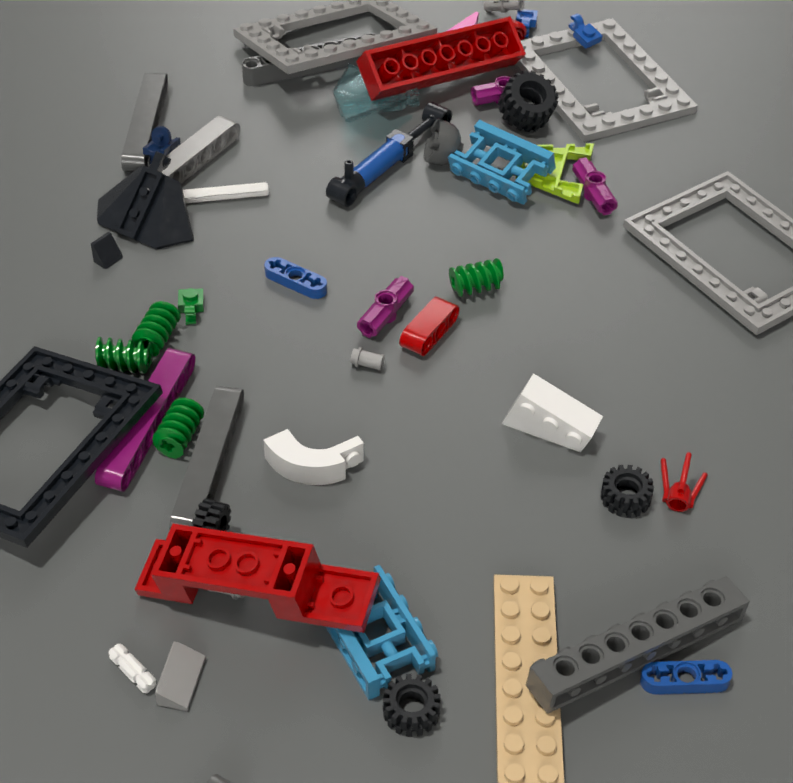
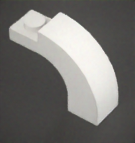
[263,429,364,485]

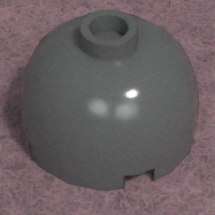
[424,119,464,166]

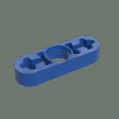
[264,257,327,299]
[640,660,732,694]

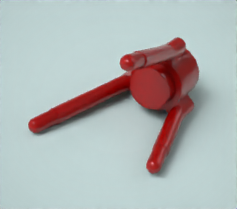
[661,452,708,512]

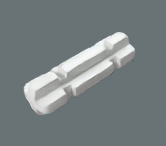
[108,644,157,694]

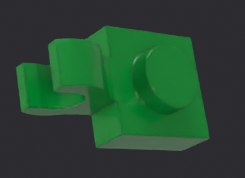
[178,288,204,324]

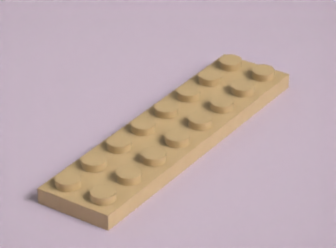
[493,575,564,783]

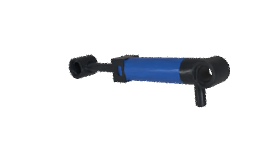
[326,102,452,207]

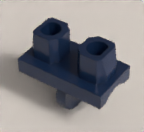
[143,126,181,165]

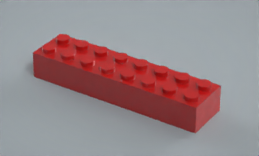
[356,16,526,101]

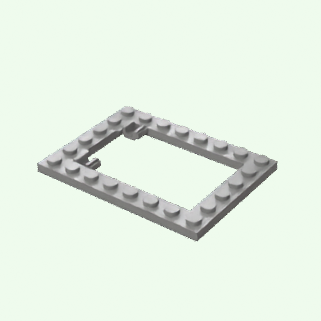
[233,0,437,74]
[516,19,698,142]
[623,171,793,335]

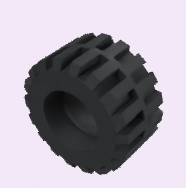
[498,71,558,132]

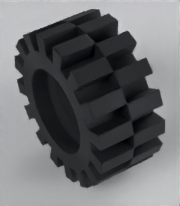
[600,465,654,518]
[192,498,231,531]
[383,673,441,737]

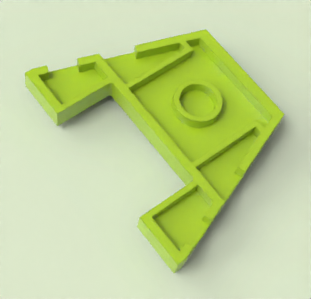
[515,143,594,204]

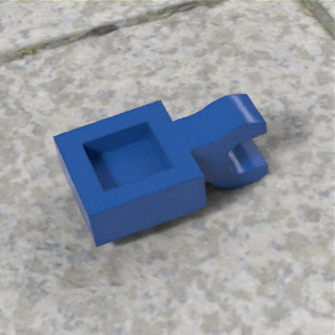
[516,9,538,38]
[568,13,603,49]

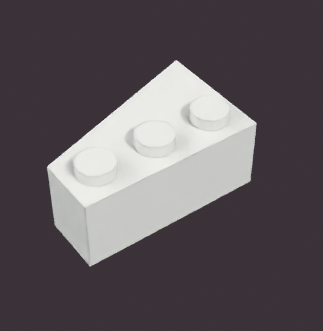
[502,373,603,452]

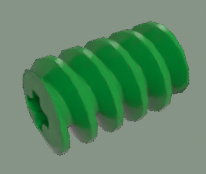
[448,258,504,297]
[131,301,181,357]
[95,336,154,374]
[152,398,205,459]

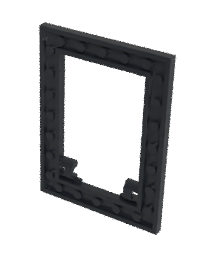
[0,346,163,548]

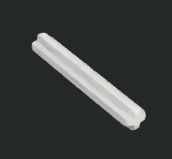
[183,182,269,203]

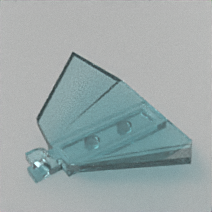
[333,64,419,123]

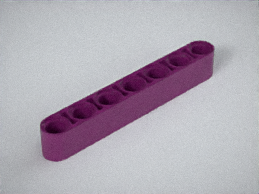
[95,348,196,492]

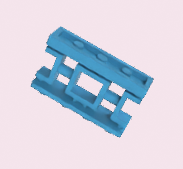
[448,120,556,205]
[325,565,438,700]

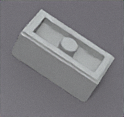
[155,641,206,711]

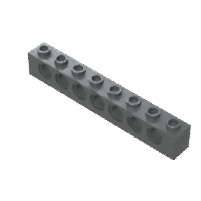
[526,576,750,714]

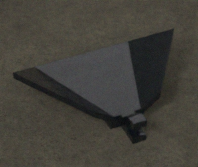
[97,151,194,249]

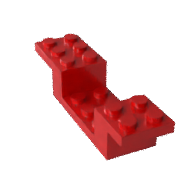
[135,524,381,633]

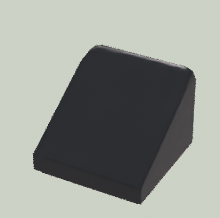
[91,232,123,269]

